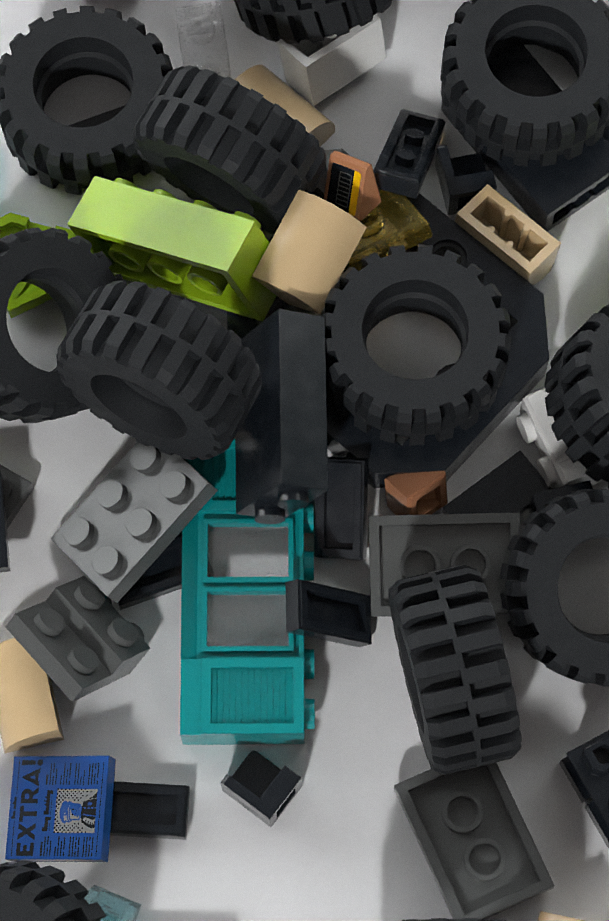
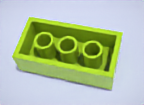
[67,176,276,322]

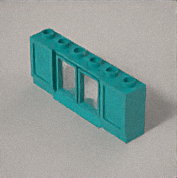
[180,438,315,745]

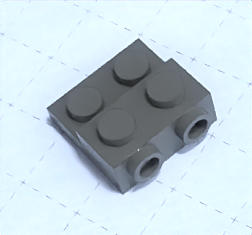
[5,576,150,702]

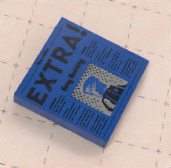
[5,756,116,862]

